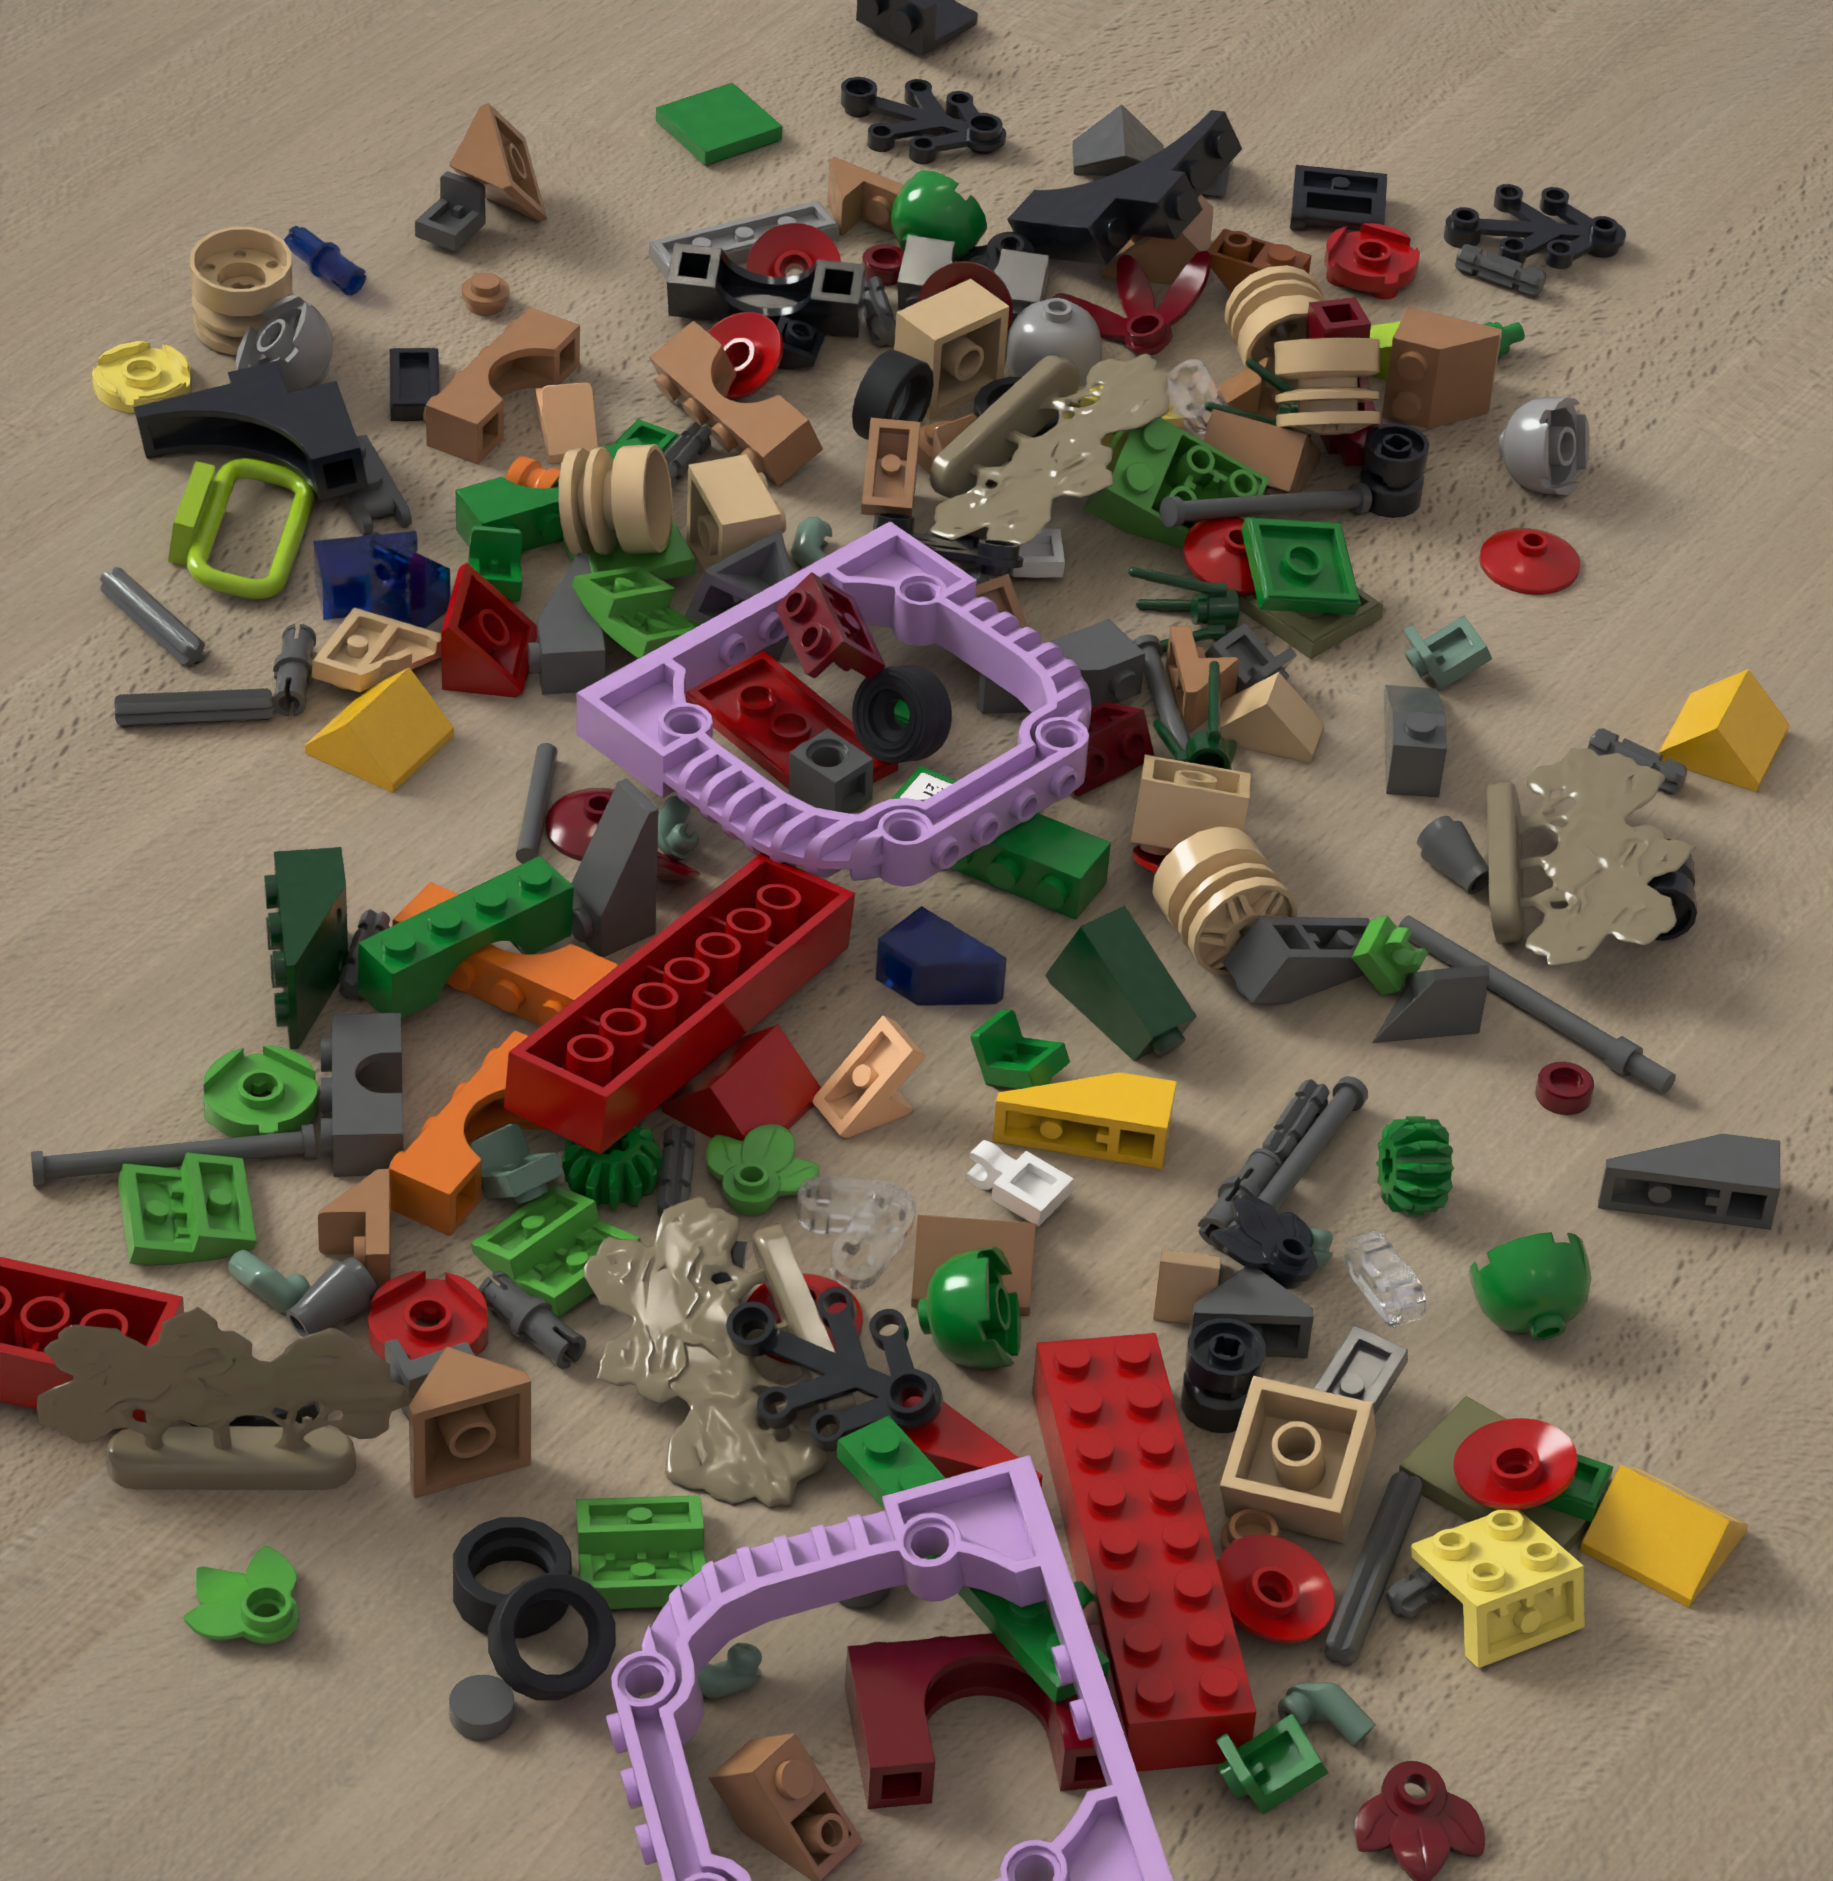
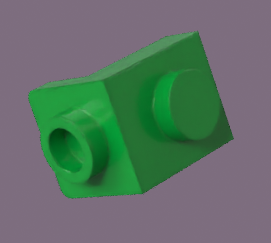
[468,526,523,601]
[970,1009,1071,1089]
[1216,1714,1329,1814]

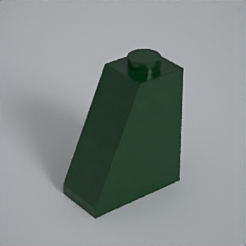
[1045,905,1197,1061]

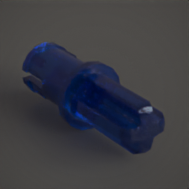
[284,226,366,296]

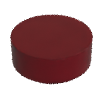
[862,244,904,286]
[1535,1062,1594,1115]

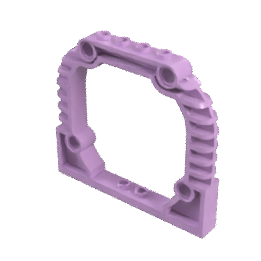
[576,522,1092,887]
[606,1455,1173,1881]

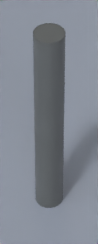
[516,743,558,864]

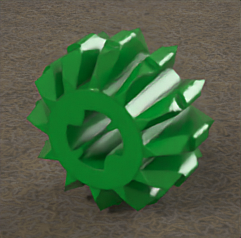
[1376,1116,1455,1215]
[562,1126,661,1212]

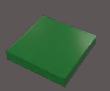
[656,82,783,166]
[1241,517,1361,615]

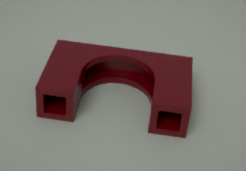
[845,1624,1129,1809]

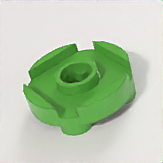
[203,1046,319,1138]

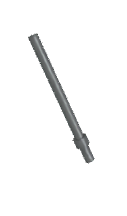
[1398,915,1676,1093]

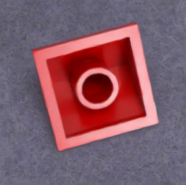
[441,562,537,698]
[662,1024,821,1141]

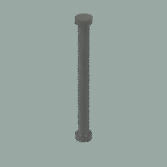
[1160,483,1372,527]
[1133,634,1190,750]
[1228,1076,1368,1227]
[31,1124,316,1187]

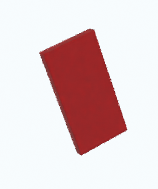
[686,651,899,789]

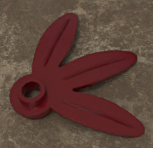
[1051,251,1212,356]

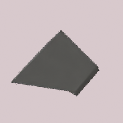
[1072,104,1164,176]
[685,529,792,659]
[1372,965,1489,1043]

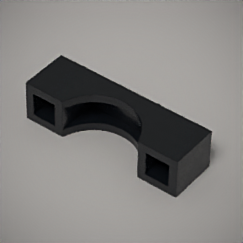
[667,243,865,338]

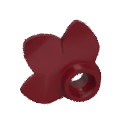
[1354,1761,1485,1881]

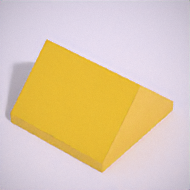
[305,667,454,793]
[1659,669,1790,792]
[1580,1464,1748,1608]

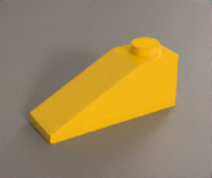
[992,1072,1177,1169]

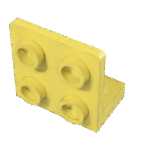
[1411,1509,1585,1669]

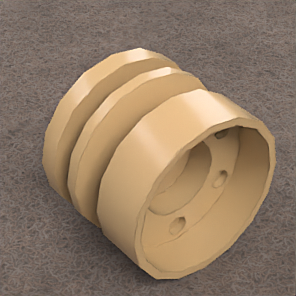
[190,227,293,356]
[1224,265,1325,390]
[1274,338,1381,435]
[558,444,673,556]
[1152,827,1298,975]

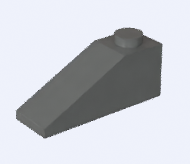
[528,553,606,695]
[977,619,1145,714]
[1384,685,1447,797]
[571,778,659,957]
[1223,917,1370,1004]
[1598,1134,1780,1230]

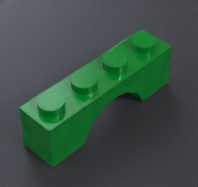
[455,437,643,553]
[357,856,574,1019]

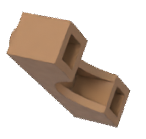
[423,307,580,465]
[649,321,823,487]

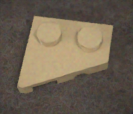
[311,608,441,692]

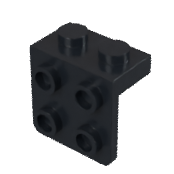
[856,0,978,56]

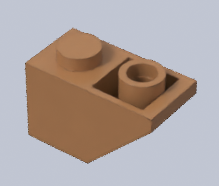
[708,1733,862,1881]

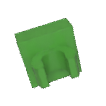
[1351,915,1428,996]

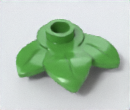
[706,1124,819,1216]
[184,1546,299,1644]

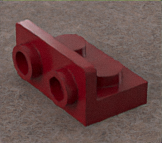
[776,572,886,680]
[1070,701,1154,797]

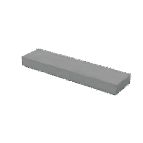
[649,201,839,279]

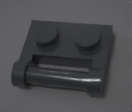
[1290,165,1387,231]

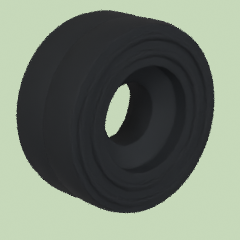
[852,665,952,763]

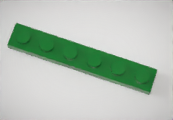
[836,1415,1110,1704]

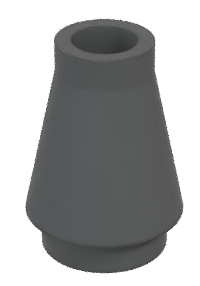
[1417,816,1489,895]
[286,1257,378,1337]

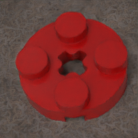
[1324,223,1420,300]
[368,1271,488,1361]

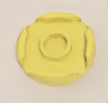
[92,341,192,413]

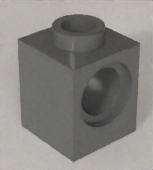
[789,729,873,814]

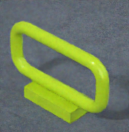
[168,458,315,600]

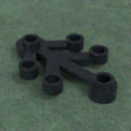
[840,77,1006,164]
[1444,184,1626,269]
[873,513,1024,576]
[726,1287,943,1452]

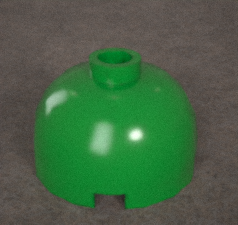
[891,170,987,261]
[1469,1232,1592,1340]
[918,1246,1021,1369]

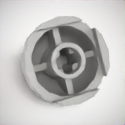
[235,295,334,393]
[1006,298,1102,387]
[1499,396,1590,496]

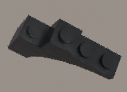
[1007,110,1242,265]
[133,361,369,500]

